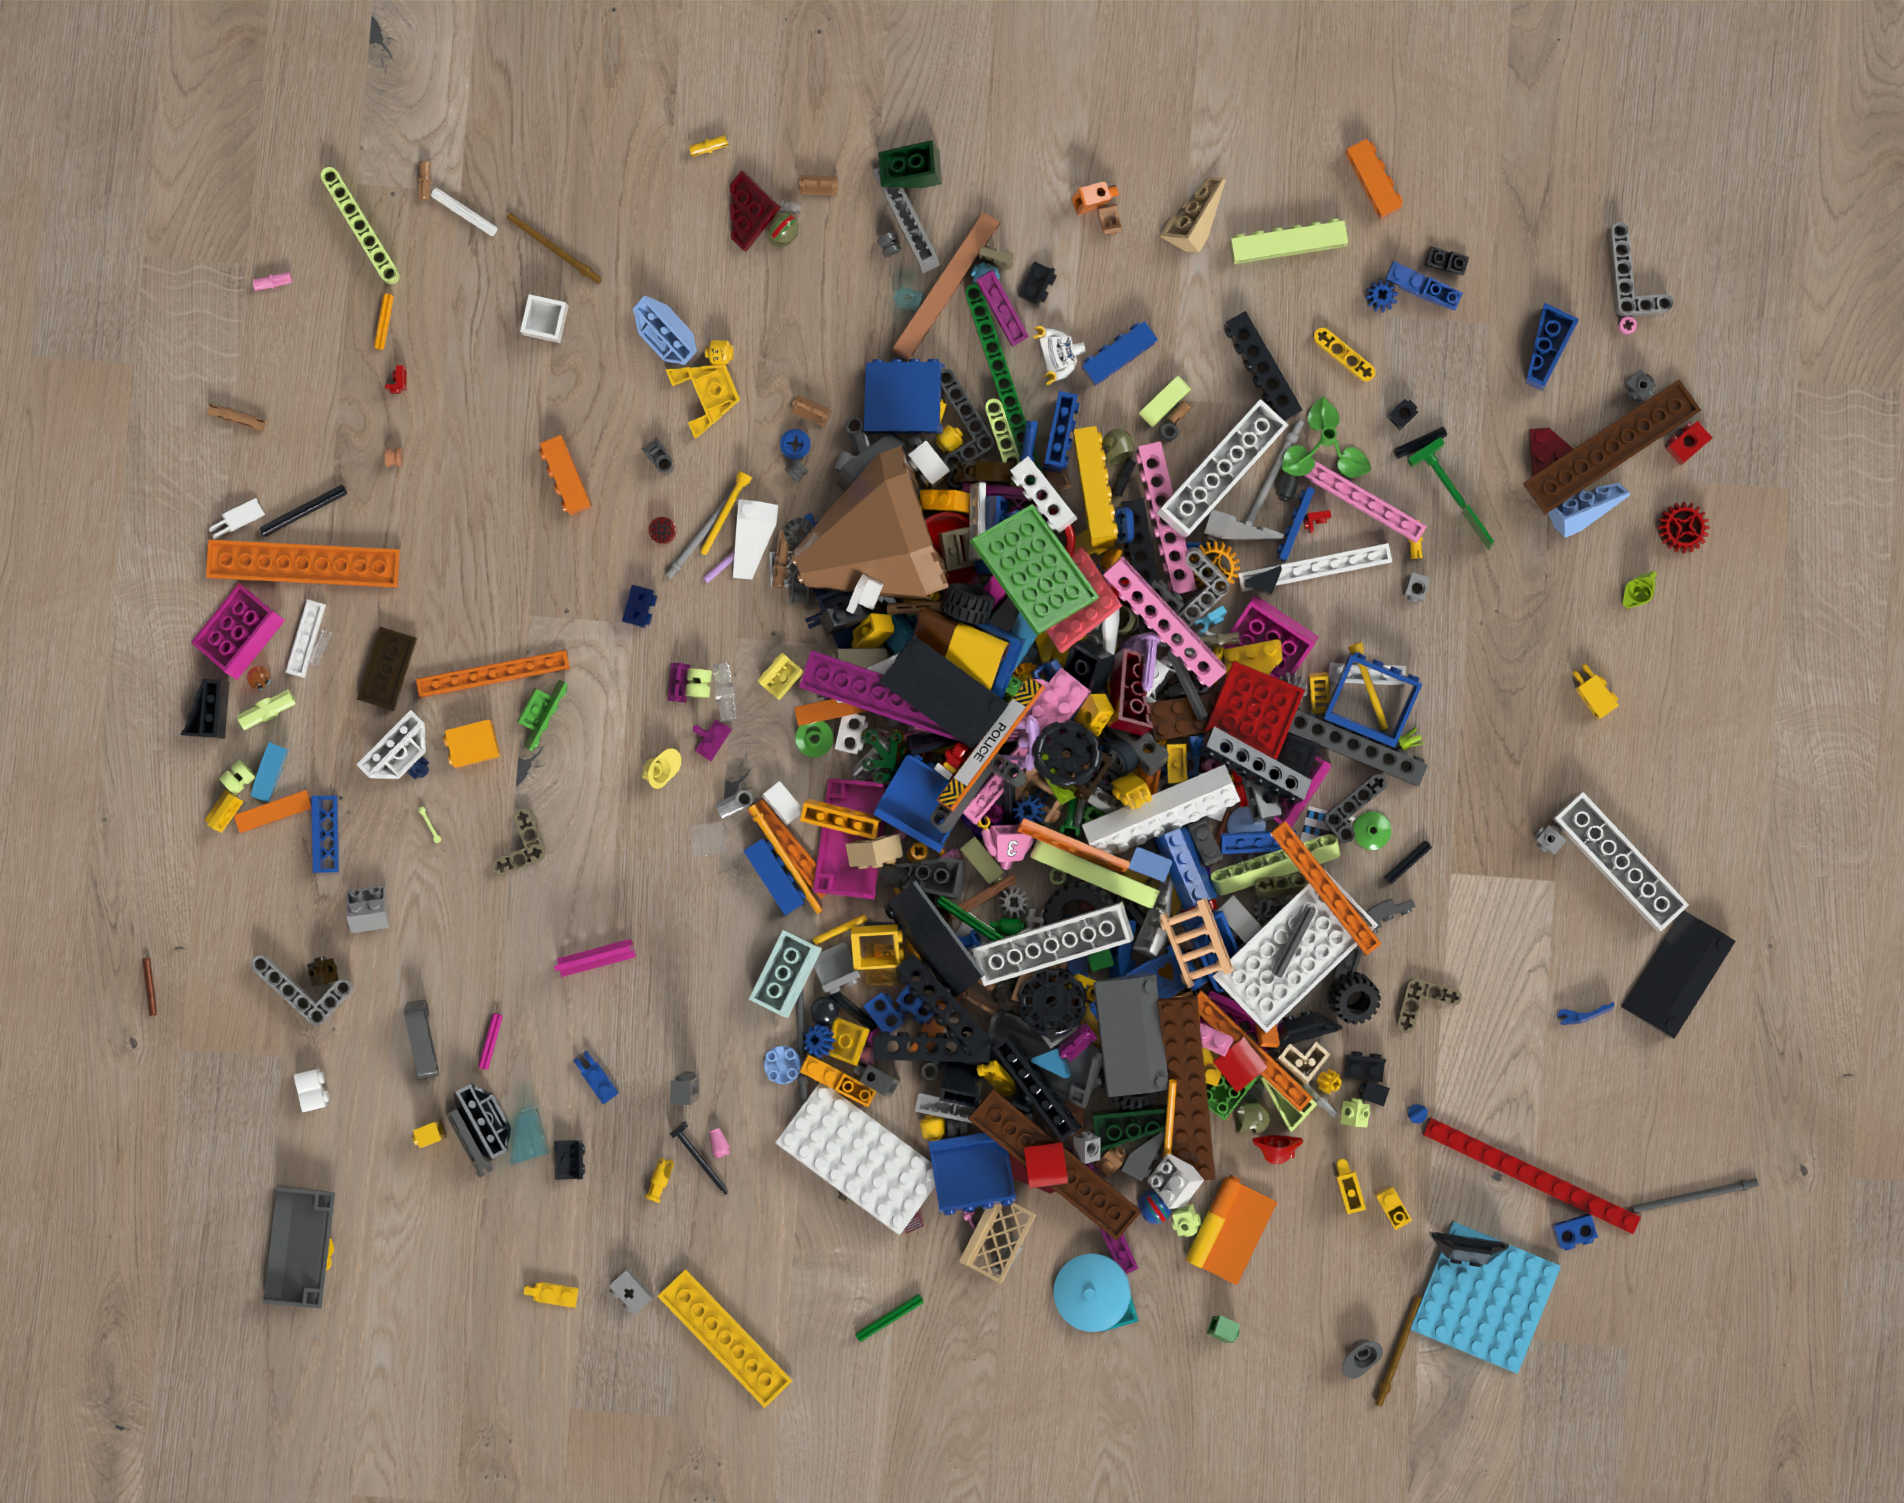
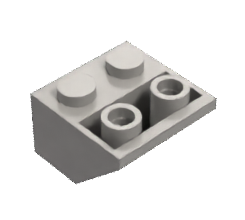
[346,885,390,933]

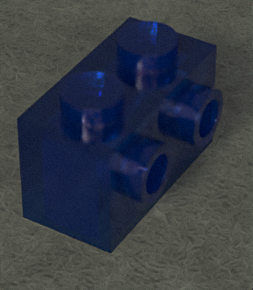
[622,585,658,629]

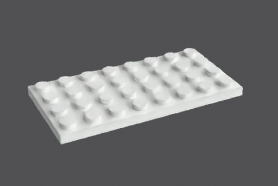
[1212,869,1378,1033]
[775,1083,935,1235]

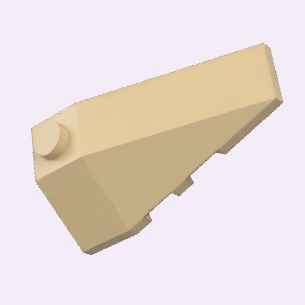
[1160,177,1226,253]

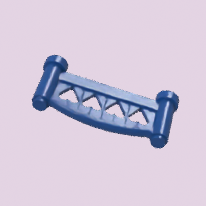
[1089,944,1208,1020]

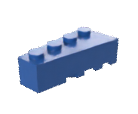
[1526,303,1579,391]

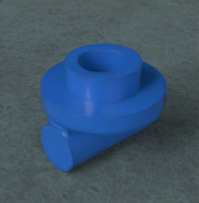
[1408,1104,1428,1123]

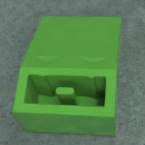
[1206,1074,1260,1121]

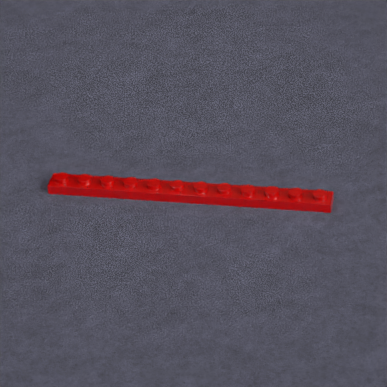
[1422,1117,1641,1234]

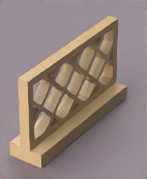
[959,1202,1037,1284]

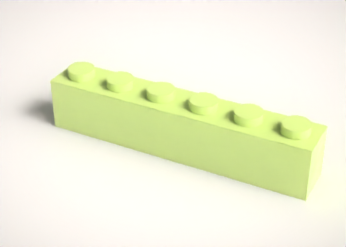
[1230,219,1348,264]

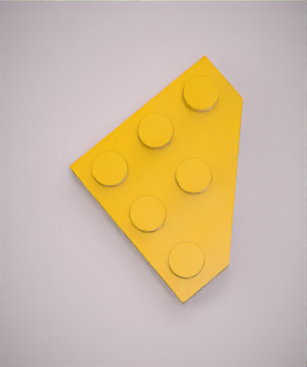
[1224,639,1283,677]

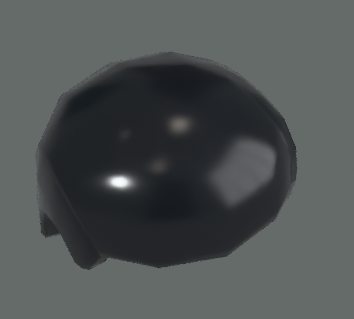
[810,997,840,1026]

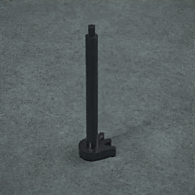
[670,1121,728,1195]

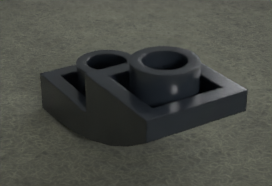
[1424,246,1469,276]

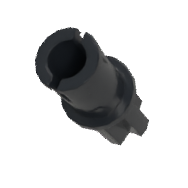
[1111,459,1136,497]

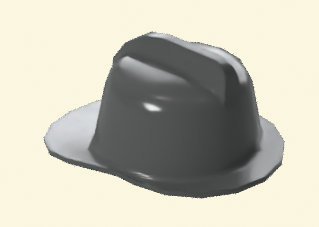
[1342,1339,1383,1379]

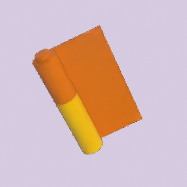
[1185,1174,1278,1285]

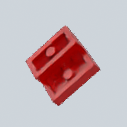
[1213,1036,1268,1092]
[1024,1142,1068,1189]

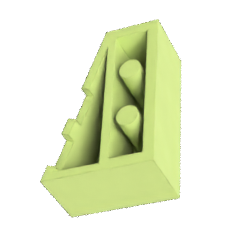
[1260,1076,1317,1133]

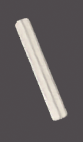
[431,188,498,236]

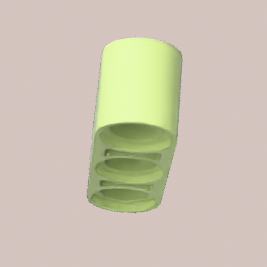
[1139,375,1192,427]

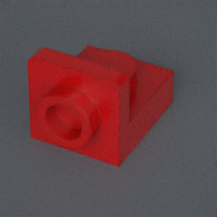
[385,365,407,394]
[1303,510,1332,533]

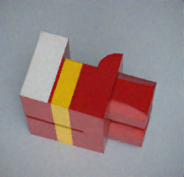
[934,743,974,780]

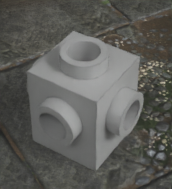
[1534,825,1567,855]

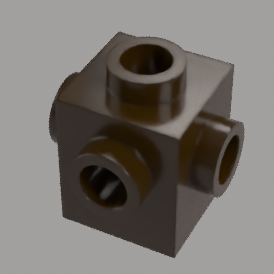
[307,956,339,987]

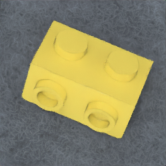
[758,653,804,701]

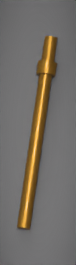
[506,212,603,285]
[1375,1296,1423,1407]

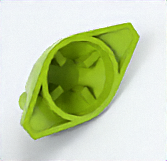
[1623,571,1657,609]

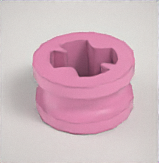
[1618,316,1637,335]

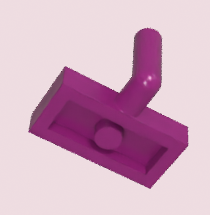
[693,719,732,762]

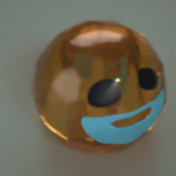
[247,666,271,690]

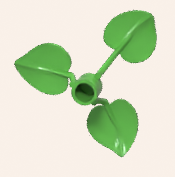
[1282,397,1371,478]

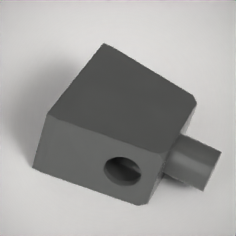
[853,1063,900,1097]

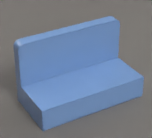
[1129,847,1172,882]

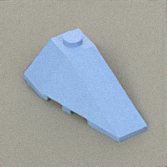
[1548,483,1630,538]

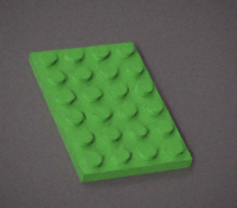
[970,504,1099,636]

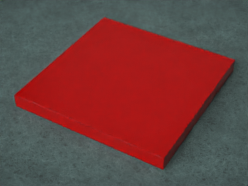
[1204,661,1305,760]

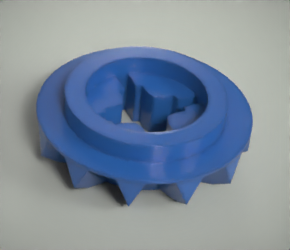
[780,429,811,460]

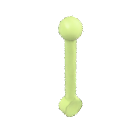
[418,807,441,843]

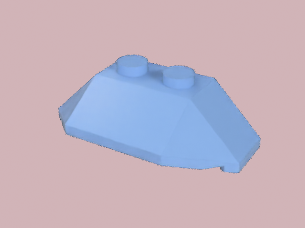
[633,296,697,365]

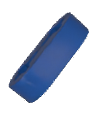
[1114,507,1134,544]

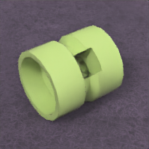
[685,668,712,698]
[219,759,256,796]

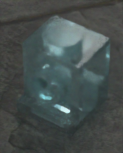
[893,286,923,313]

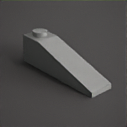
[1203,509,1284,542]

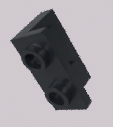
[1018,261,1057,306]
[1344,1051,1386,1082]

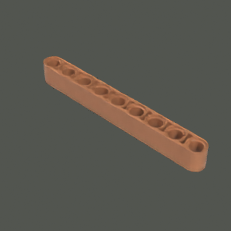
[891,212,1000,362]

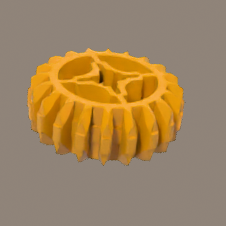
[1189,541,1240,589]

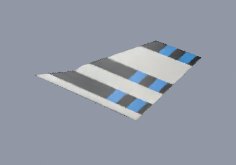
[1300,806,1356,842]

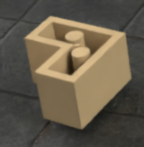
[846,834,903,869]
[1274,1042,1330,1087]

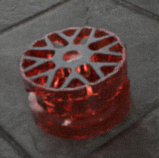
[648,517,677,544]

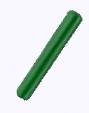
[936,896,1004,941]
[855,1294,924,1342]

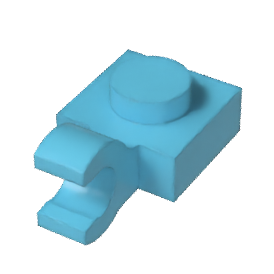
[1194,606,1227,635]

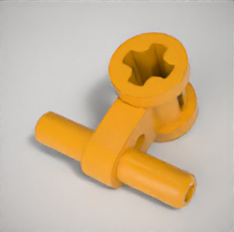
[906,843,945,863]

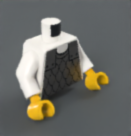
[1146,656,1189,704]

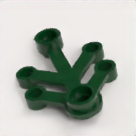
[861,728,911,784]

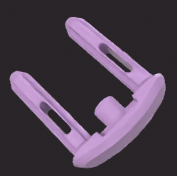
[1118,632,1161,691]
[1000,715,1041,771]

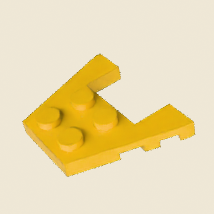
[666,365,740,439]

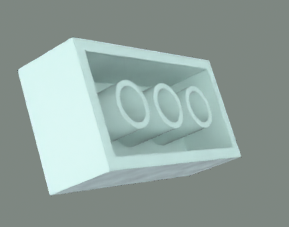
[749,930,822,1018]

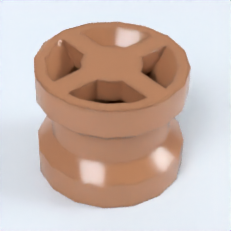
[385,447,403,467]

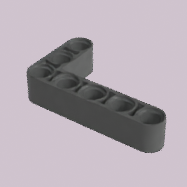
[941,369,994,473]
[930,753,1026,833]

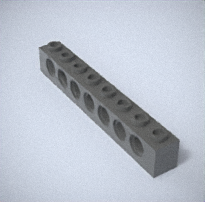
[1288,707,1428,787]

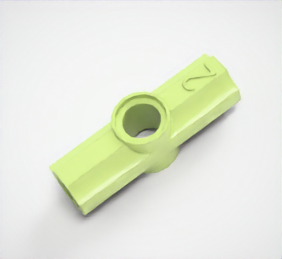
[237,689,296,730]

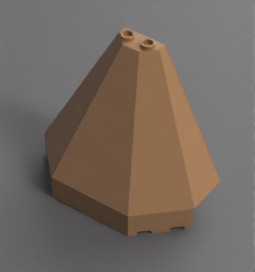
[791,445,949,602]

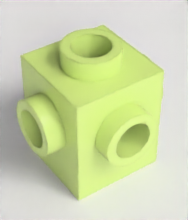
[1340,1098,1370,1128]
[1172,1204,1201,1237]

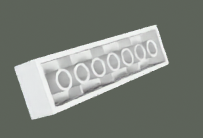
[1156,399,1288,539]
[1082,764,1240,855]
[1551,792,1689,931]
[972,902,1134,986]

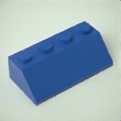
[974,496,1009,576]
[1154,826,1217,911]
[1181,911,1239,994]

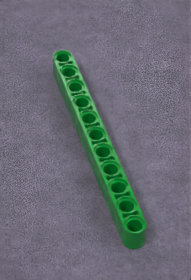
[965,284,1043,484]

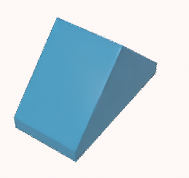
[1031,1049,1071,1078]

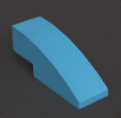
[251,742,289,803]

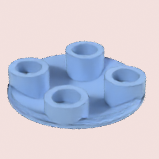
[1227,807,1266,833]
[764,1046,802,1084]

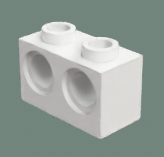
[835,714,869,755]

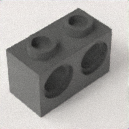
[1139,579,1184,621]

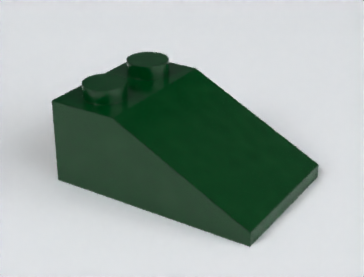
[878,140,942,188]

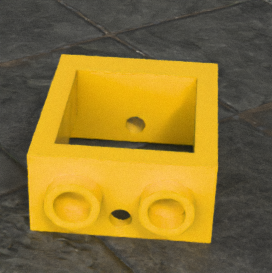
[851,924,904,970]

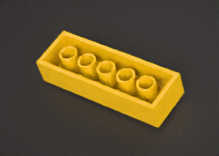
[1073,426,1118,550]

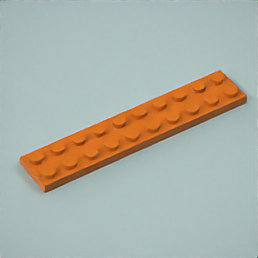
[206,540,400,588]

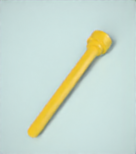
[700,470,752,555]
[1348,642,1388,730]

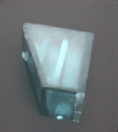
[510,1106,550,1165]

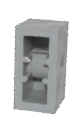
[609,1268,653,1314]

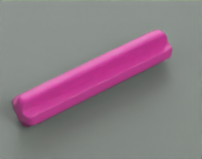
[478,1013,503,1070]

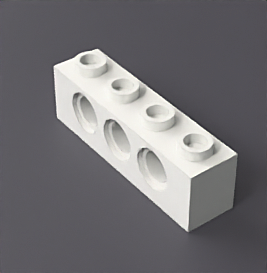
[1010,456,1077,533]

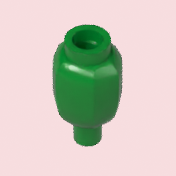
[990,918,1025,936]

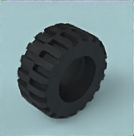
[1042,881,1115,956]

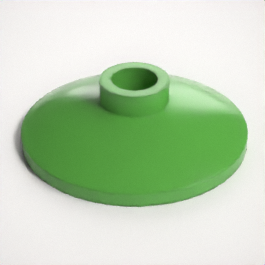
[795,721,834,758]
[1353,812,1391,850]

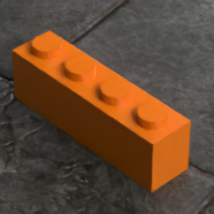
[1345,139,1403,220]
[539,435,592,516]

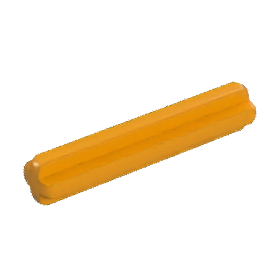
[373,293,394,350]

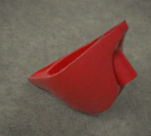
[1252,1135,1303,1165]

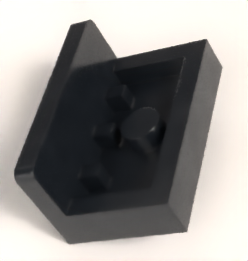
[554,1140,585,1180]

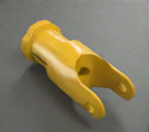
[644,1158,674,1203]

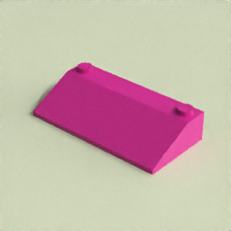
[813,778,888,900]

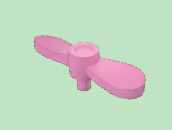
[963,1211,977,1231]

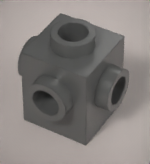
[1623,369,1656,402]

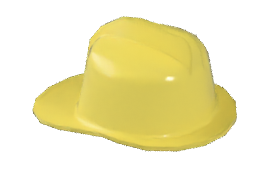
[641,748,681,789]

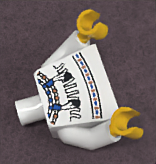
[1032,326,1086,385]

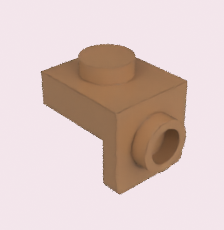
[1098,204,1122,235]
[1094,1146,1128,1178]

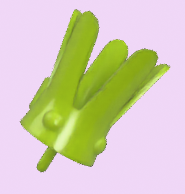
[1395,726,1425,751]

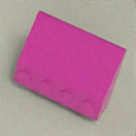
[191,583,285,680]
[1223,595,1319,679]

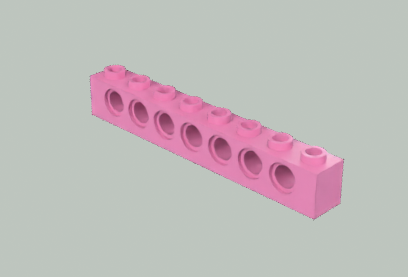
[1135,441,1197,595]
[1104,556,1227,687]

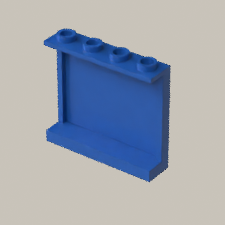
[864,359,945,434]
[873,753,956,853]
[928,1133,1016,1216]

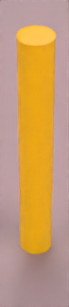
[813,914,868,945]

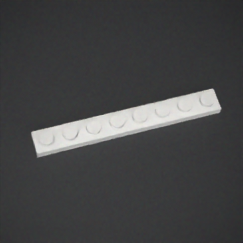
[1238,543,1392,593]

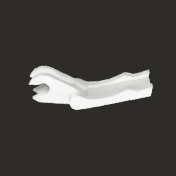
[209,498,266,539]

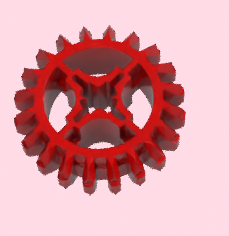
[1657,502,1710,554]

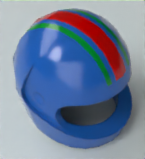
[1138,1189,1172,1225]

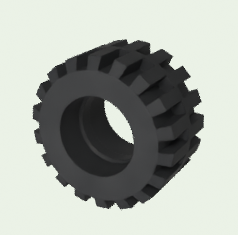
[942,583,995,624]
[1327,971,1381,1025]

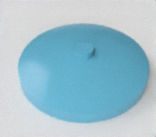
[1054,1253,1131,1332]

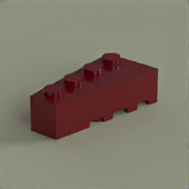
[1108,648,1153,736]

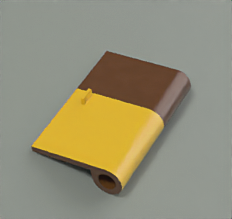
[913,607,1010,691]

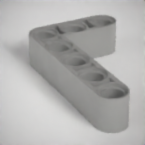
[1608,221,1674,317]
[1156,547,1229,647]
[251,955,354,1025]

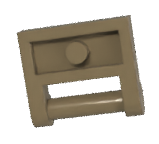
[979,246,1014,270]
[938,527,975,571]

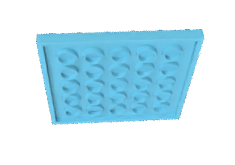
[1410,1221,1561,1374]

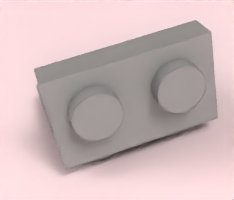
[814,943,861,995]

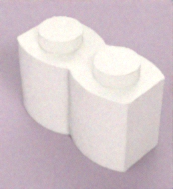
[294,1068,330,1112]

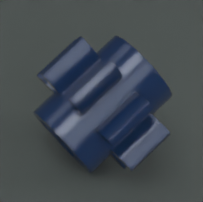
[406,756,429,780]

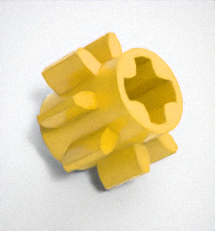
[1317,1069,1341,1094]

